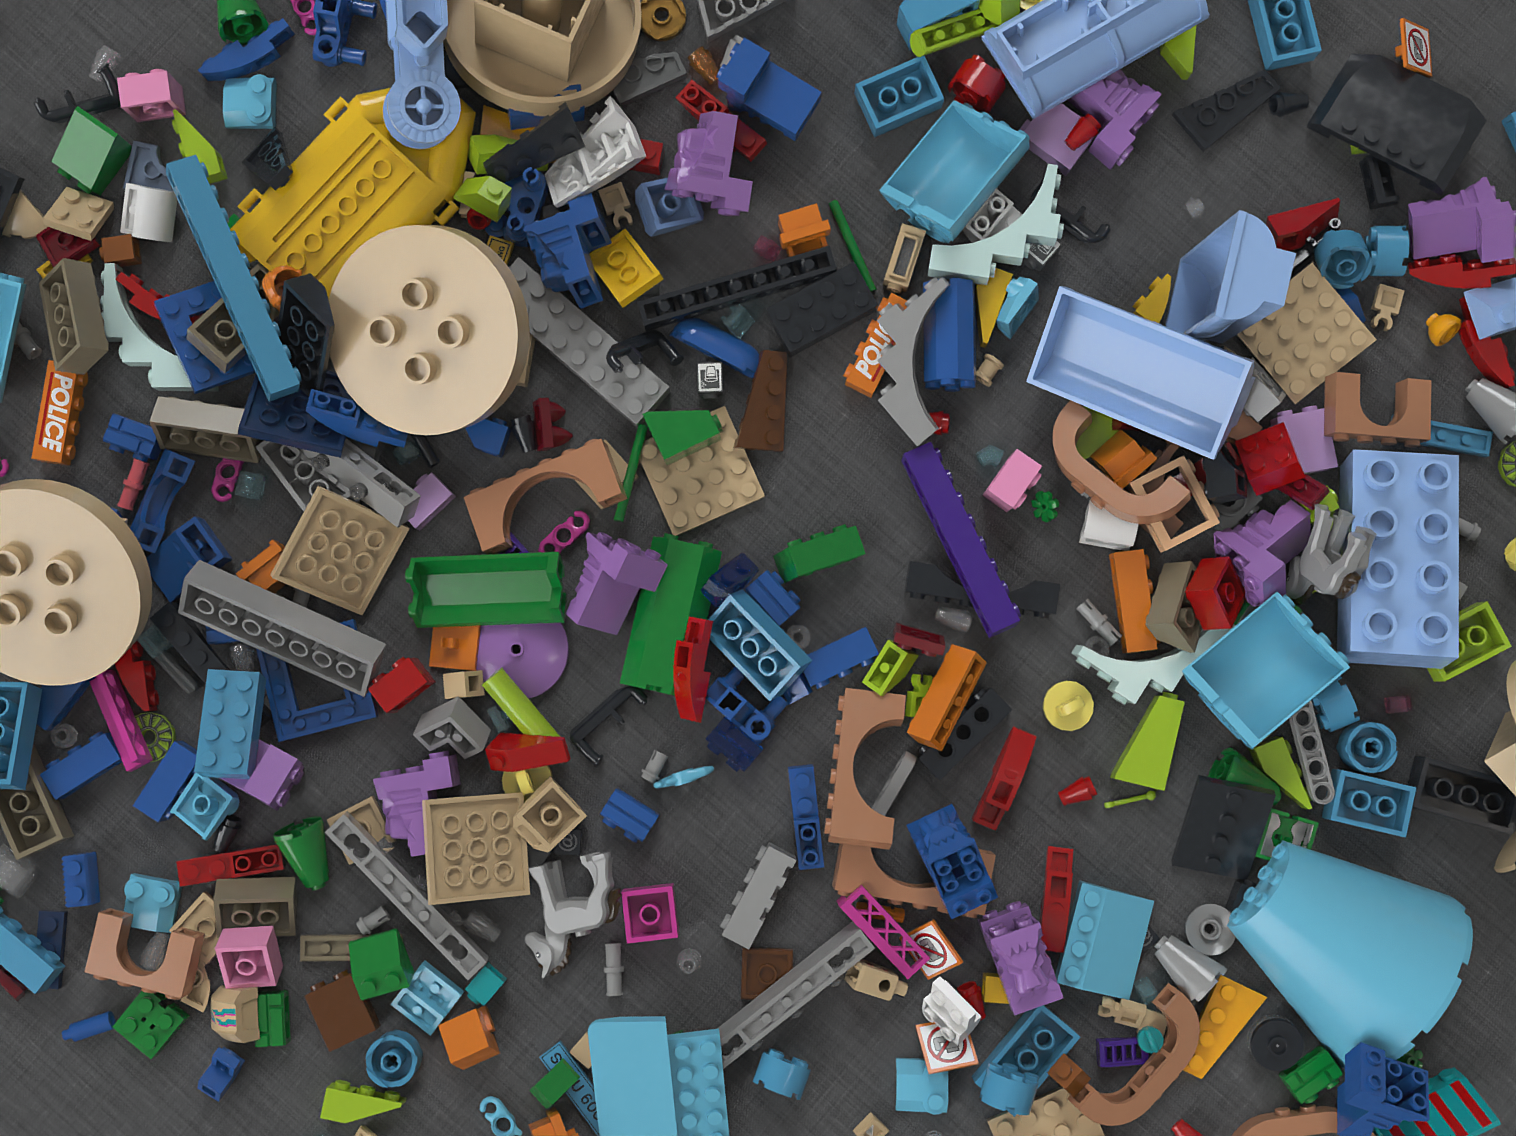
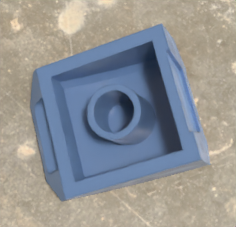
[635,178,704,237]

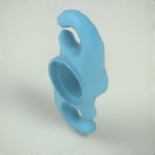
[654,766,714,789]
[480,1096,522,1136]

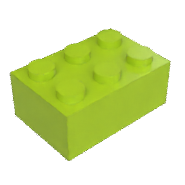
[1427,601,1512,682]

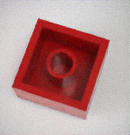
[1235,422,1306,496]
[1185,556,1246,630]
[368,657,436,713]

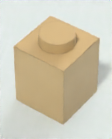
[443,670,484,699]

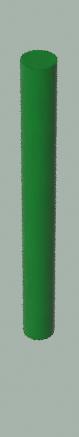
[829,200,877,293]
[614,424,648,523]

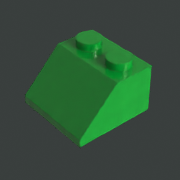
[348,928,415,1000]

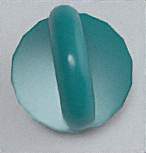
[1137,1026,1164,1053]

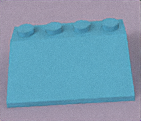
[1055,880,1154,1000]

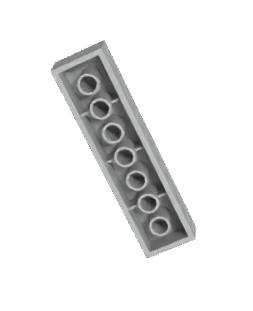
[509,257,671,428]
[178,560,386,697]

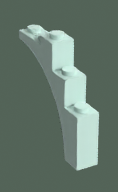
[928,164,1064,285]
[100,263,219,391]
[1071,624,1236,705]

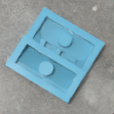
[391,960,465,1036]

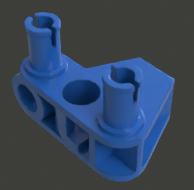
[312,0,378,67]
[504,167,549,247]
[706,666,789,745]

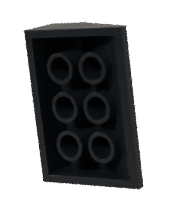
[278,273,335,397]

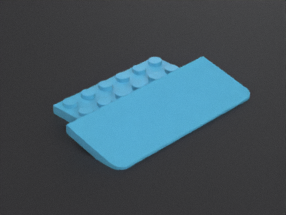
[588,1016,729,1136]

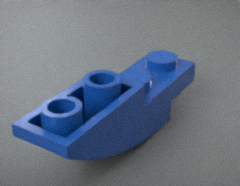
[198,18,295,81]
[306,389,408,448]
[788,764,824,870]

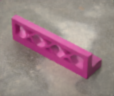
[89,669,153,772]
[836,885,930,979]

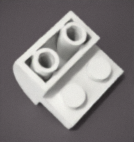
[120,183,177,242]
[963,189,1023,243]
[1079,500,1138,551]
[922,976,982,1046]

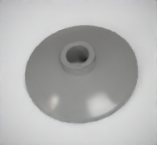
[1185,904,1236,955]

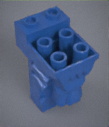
[716,37,822,141]
[523,193,612,309]
[906,804,998,919]
[1337,1042,1430,1136]

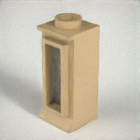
[883,223,926,293]

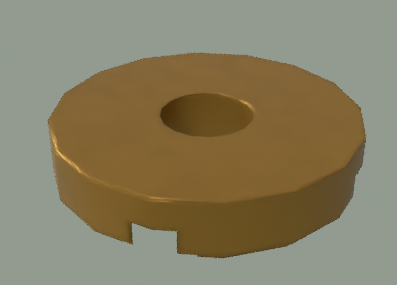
[641,0,686,41]

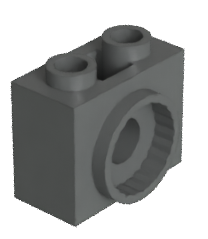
[1193,481,1263,531]

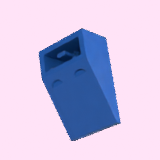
[146,516,232,602]

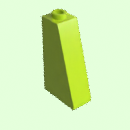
[1110,692,1185,791]

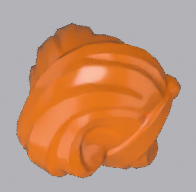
[262,265,302,311]

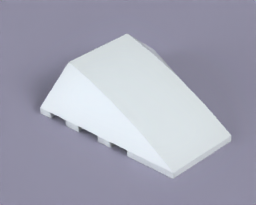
[545,96,647,208]

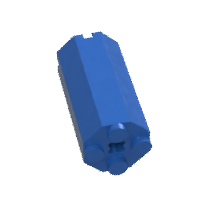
[923,278,976,392]

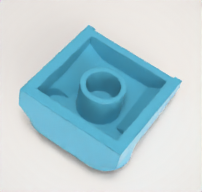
[223,74,277,129]
[996,277,1039,339]
[170,773,239,840]
[124,873,182,933]
[895,1058,948,1115]

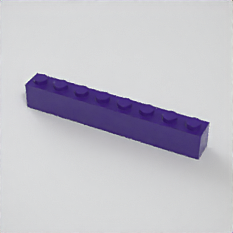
[901,442,1021,638]

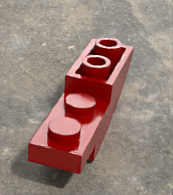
[675,80,767,162]
[1408,253,1516,288]
[115,272,203,324]
[1458,296,1515,389]
[673,617,713,723]
[115,639,159,711]
[972,726,1037,831]
[176,844,284,887]
[1040,846,1074,953]

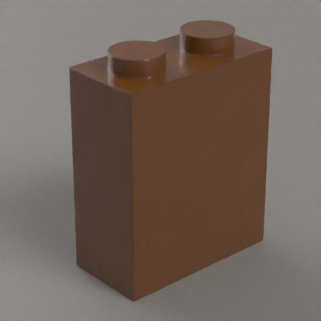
[304,969,381,1052]

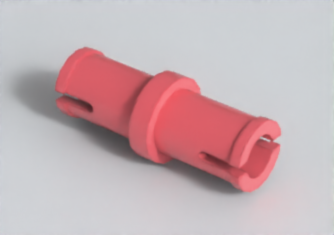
[117,458,150,511]

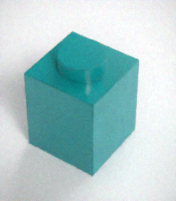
[465,962,507,1006]

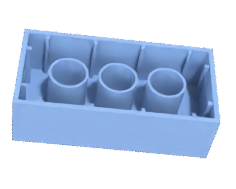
[1337,449,1459,669]

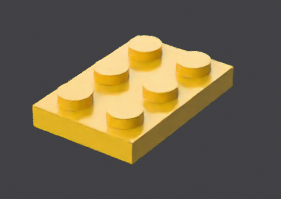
[590,228,663,308]

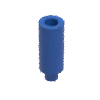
[62,1011,116,1042]

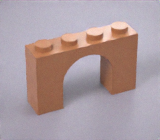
[1324,372,1431,447]
[85,908,205,1000]

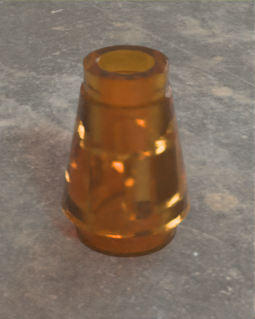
[687,46,719,85]

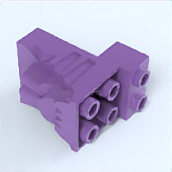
[1067,69,1162,170]
[665,111,753,216]
[1408,177,1516,263]
[1214,500,1311,607]
[566,532,668,635]
[220,740,304,811]
[373,751,461,857]
[977,901,1063,1015]

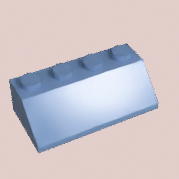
[1463,278,1516,340]

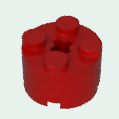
[948,55,1006,114]

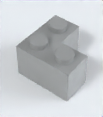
[413,696,491,759]

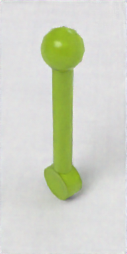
[1104,790,1156,808]

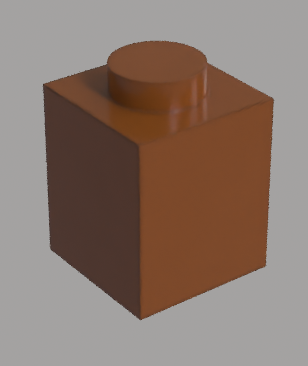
[99,234,142,267]
[1047,1053,1091,1098]

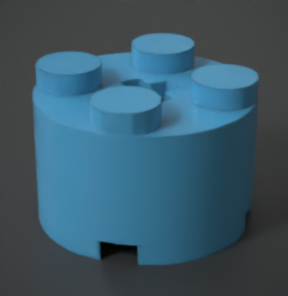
[1364,226,1409,276]
[1314,230,1372,289]
[1311,676,1360,732]
[1336,722,1398,773]
[366,1030,423,1088]
[753,1047,811,1100]
[980,1062,1039,1115]

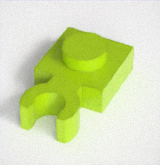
[905,674,933,717]

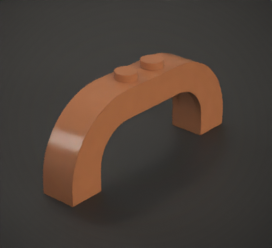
[1053,400,1190,524]
[1067,983,1200,1126]
[1232,1104,1375,1136]

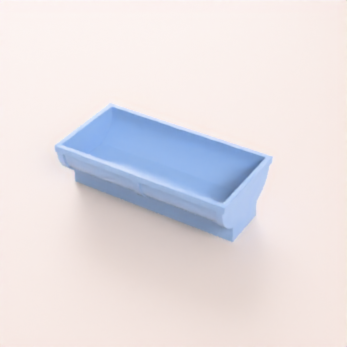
[982,0,1210,119]
[1165,210,1296,343]
[1026,286,1256,460]

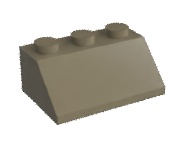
[1145,561,1202,653]
[213,877,297,938]

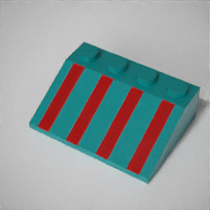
[1373,1067,1501,1136]

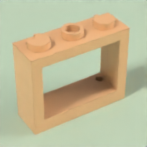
[1126,455,1220,553]

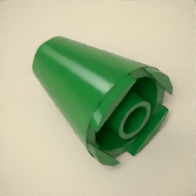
[217,0,268,45]
[1208,748,1281,805]
[273,816,329,890]

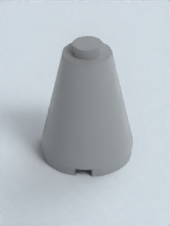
[1465,378,1516,445]
[1154,935,1227,1006]

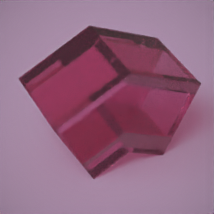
[753,235,782,261]
[1384,695,1412,713]

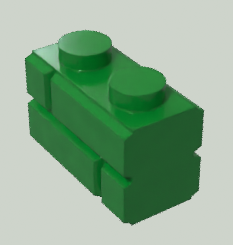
[255,990,291,1047]
[1278,1045,1343,1104]

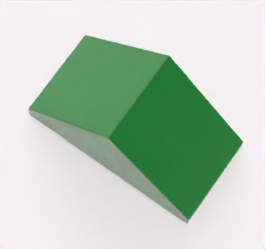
[529,1058,580,1109]

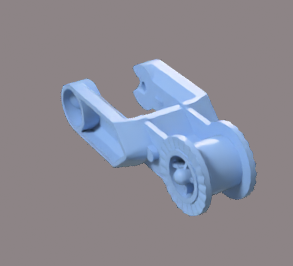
[383,0,461,149]

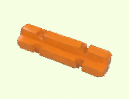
[855,902,905,923]

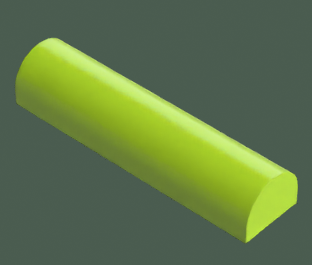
[910,8,999,57]
[482,667,560,737]

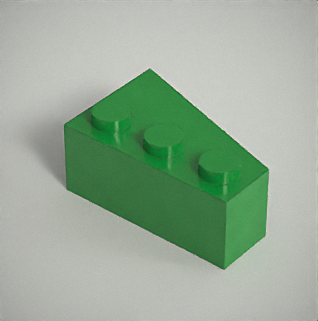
[773,524,866,584]

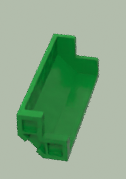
[620,533,722,696]
[405,552,567,628]

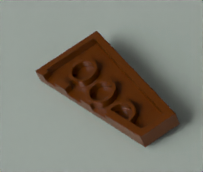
[733,350,787,452]

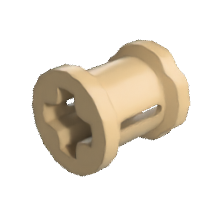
[976,353,1004,387]

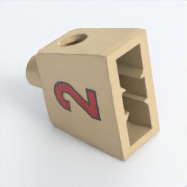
[844,959,908,1001]

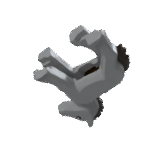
[1285,504,1377,606]
[525,851,622,978]

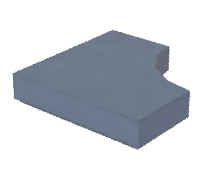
[123,141,174,192]

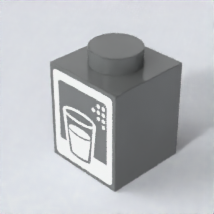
[1023,240,1062,272]
[697,362,723,400]

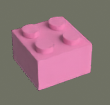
[117,69,186,122]
[982,449,1042,512]
[215,926,283,989]

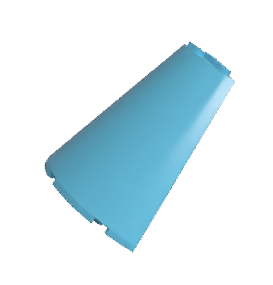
[1227,841,1473,1069]

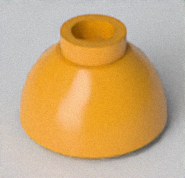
[1426,313,1461,346]

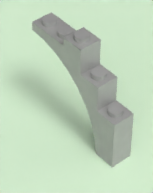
[877,277,950,446]

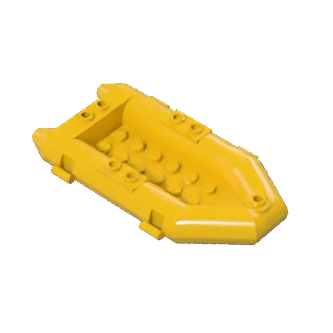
[230,88,476,300]

